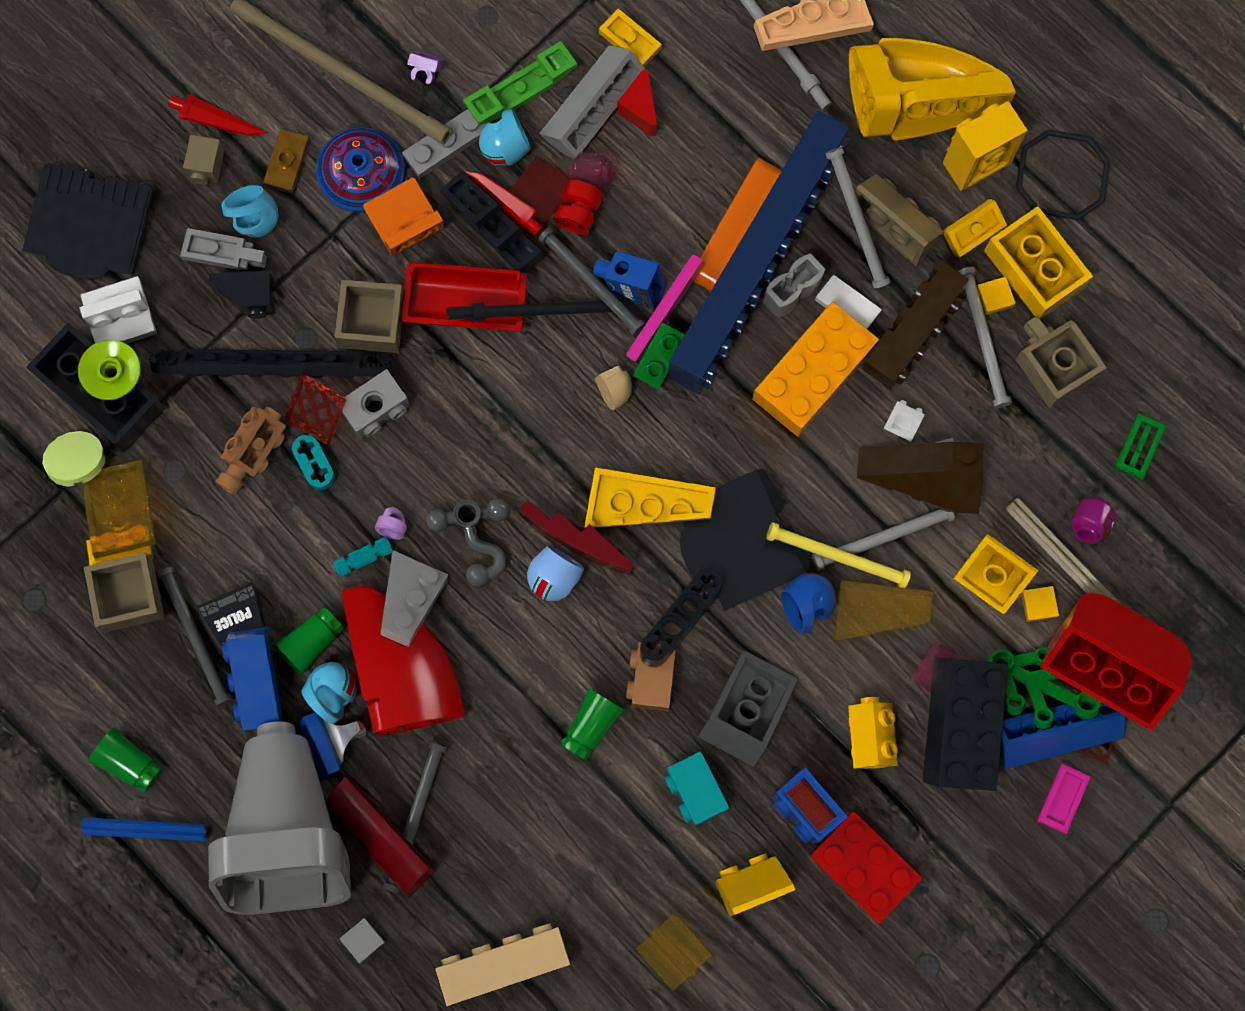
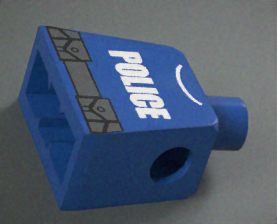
[593,252,667,311]

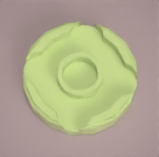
[42,431,105,487]

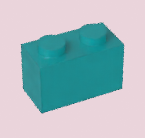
[664,751,729,827]

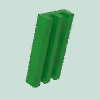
[1113,413,1166,481]

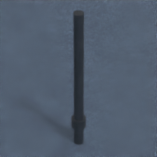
[446,300,623,322]

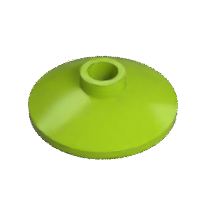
[78,340,141,400]

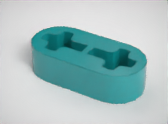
[292,435,335,491]

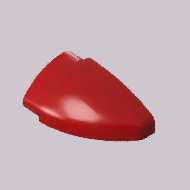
[342,584,466,737]

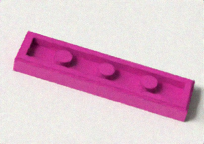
[626,255,705,364]

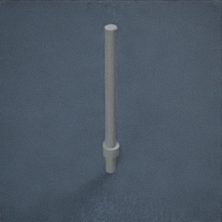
[740,0,832,111]

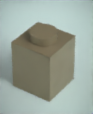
[183,135,225,185]

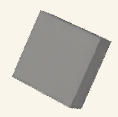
[340,918,385,964]

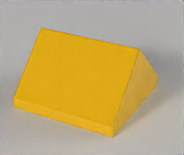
[953,534,1039,615]

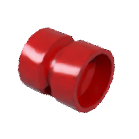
[553,180,603,235]

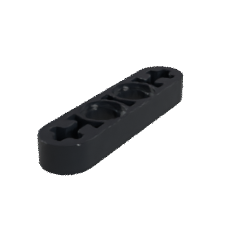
[640,569,723,667]

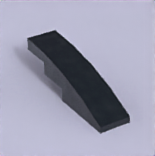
[440,171,544,273]

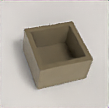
[334,280,404,353]
[84,553,165,633]

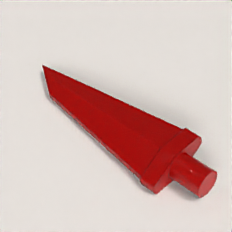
[168,94,267,136]
[464,171,544,236]

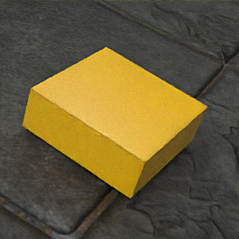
[977,276,1016,315]
[1021,586,1059,622]

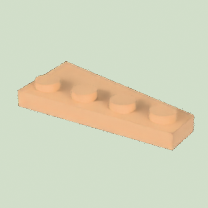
[753,0,874,51]

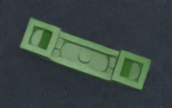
[463,41,577,125]

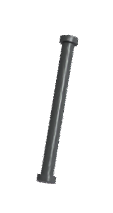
[539,227,646,337]
[156,566,234,707]
[382,742,447,894]

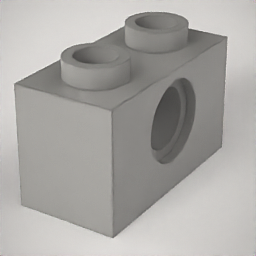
[336,369,410,439]

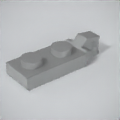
[180,228,267,270]

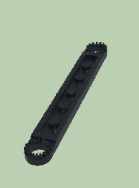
[149,349,392,378]

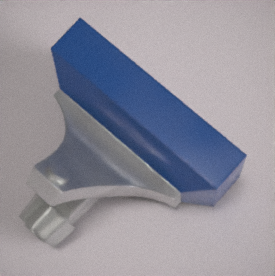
[298,712,366,781]

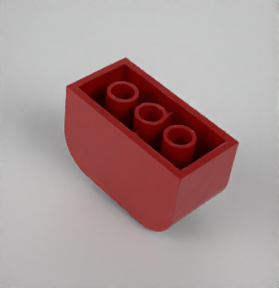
[1040,593,1192,731]

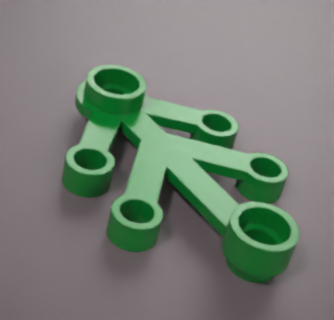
[987,646,1101,729]

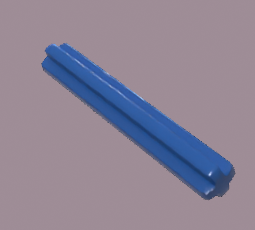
[82,818,208,842]

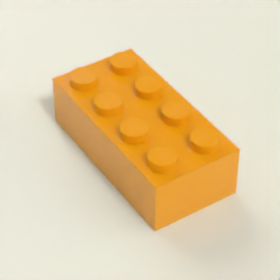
[752,301,879,438]

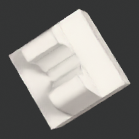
[884,400,925,442]

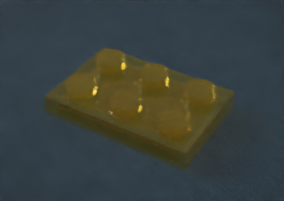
[82,460,156,558]

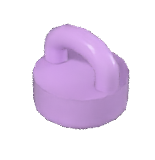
[375,507,407,540]

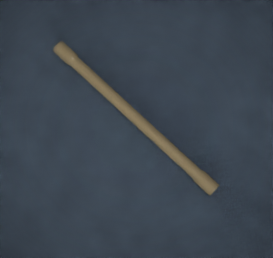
[230,0,452,145]

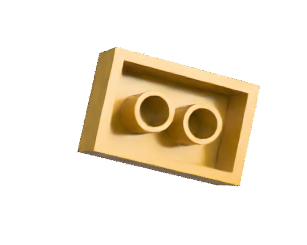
[943,101,1028,192]
[984,206,1093,319]

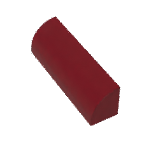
[326,777,436,898]

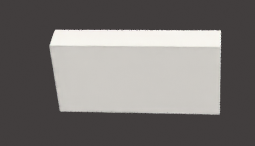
[815,275,882,329]

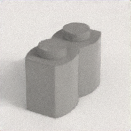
[763,254,825,318]

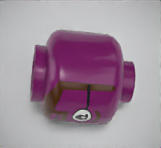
[1071,497,1116,544]

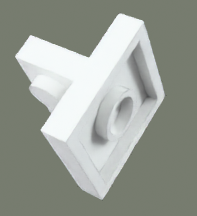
[79,276,157,344]

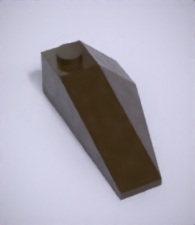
[857,442,984,514]

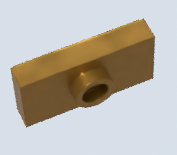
[263,129,310,194]

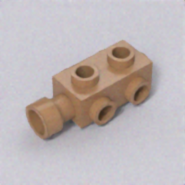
[215,406,286,495]

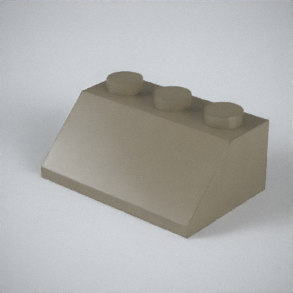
[855,174,944,266]

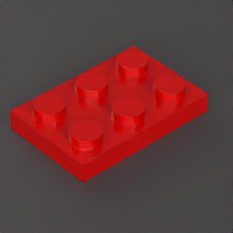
[809,811,922,924]

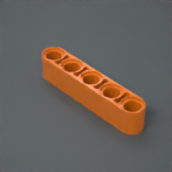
[694,158,782,291]

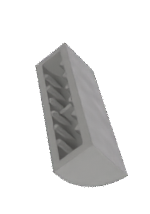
[539,45,645,159]

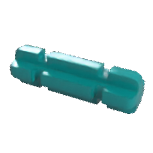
[333,537,393,577]

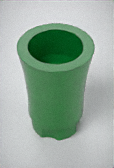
[273,607,344,676]
[561,688,625,761]
[88,727,163,793]

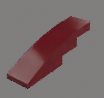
[519,500,634,576]

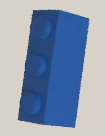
[222,627,283,731]

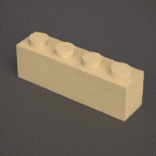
[435,923,571,1006]

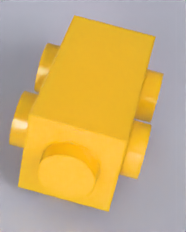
[848,697,898,769]

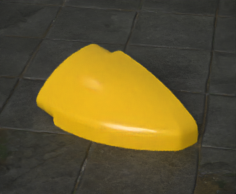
[849,38,1016,141]

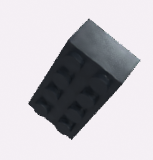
[26,323,165,453]
[923,657,1008,791]

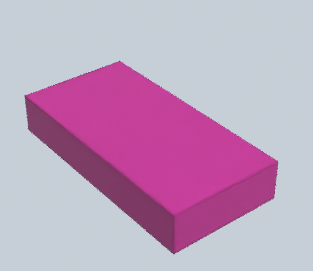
[1036,764,1091,835]

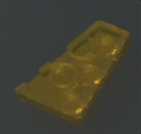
[833,580,933,642]

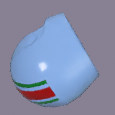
[527,545,584,601]

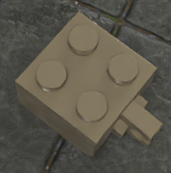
[1015,316,1107,409]

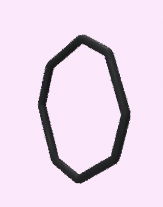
[1016,130,1110,220]

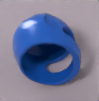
[781,573,836,634]

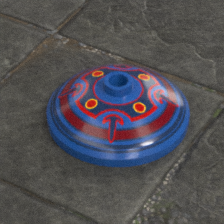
[316,127,405,213]

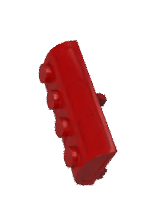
[401,262,527,333]

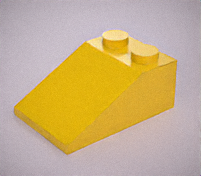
[715,853,795,917]

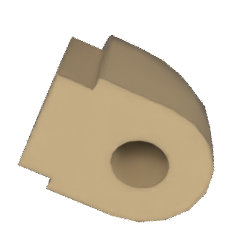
[595,365,632,410]

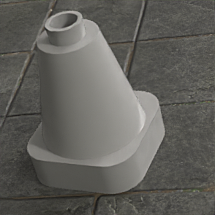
[208,722,351,915]

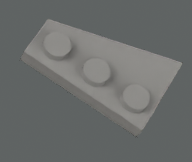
[380,551,448,647]

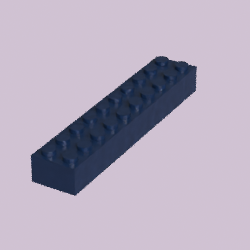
[668,111,850,395]

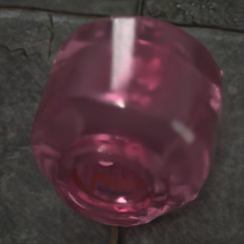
[568,152,614,191]

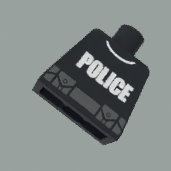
[197,582,266,646]

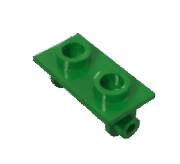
[633,322,685,389]

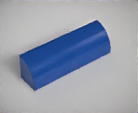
[1000,702,1126,769]

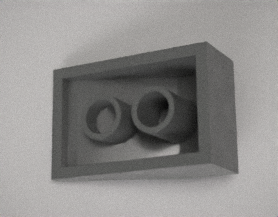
[698,650,798,767]

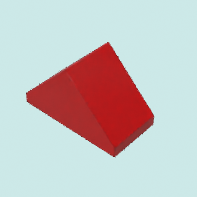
[617,69,657,136]

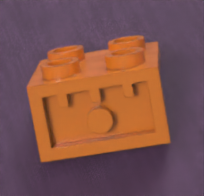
[363,178,444,257]

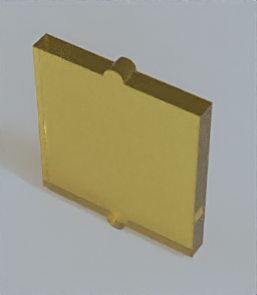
[636,913,712,991]

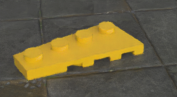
[584,468,716,528]

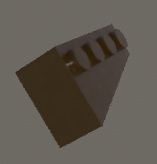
[862,259,969,390]

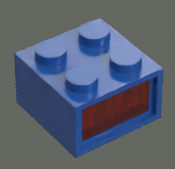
[772,768,847,845]

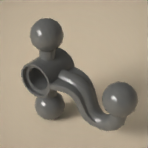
[425,498,510,587]

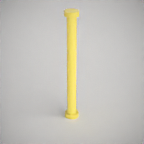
[766,522,911,589]

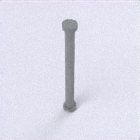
[825,147,891,288]
[958,267,1012,408]
[812,509,955,571]

